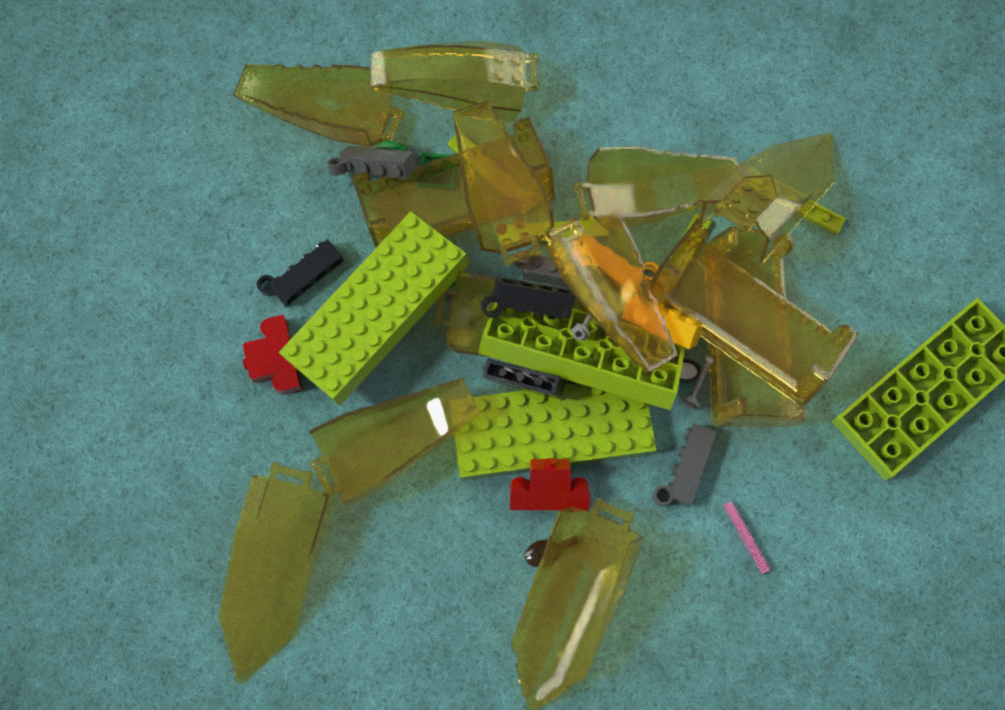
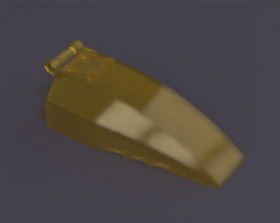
[370,41,540,122]
[233,64,405,147]
[452,101,554,266]
[573,146,745,229]
[543,209,678,372]
[309,378,480,506]

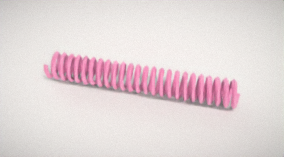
[722,502,770,574]

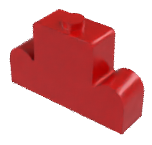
[243,314,303,395]
[510,458,590,511]

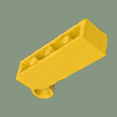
[621,281,704,349]

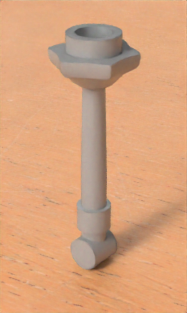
[571,303,600,341]
[681,355,714,410]

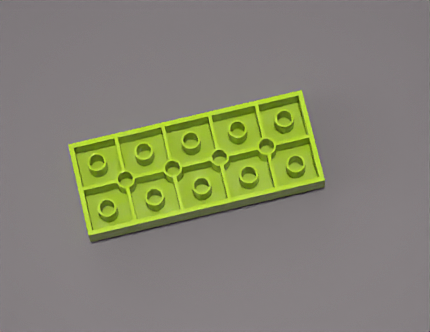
[279,211,470,406]
[831,297,1005,481]
[478,302,685,410]
[450,383,656,481]

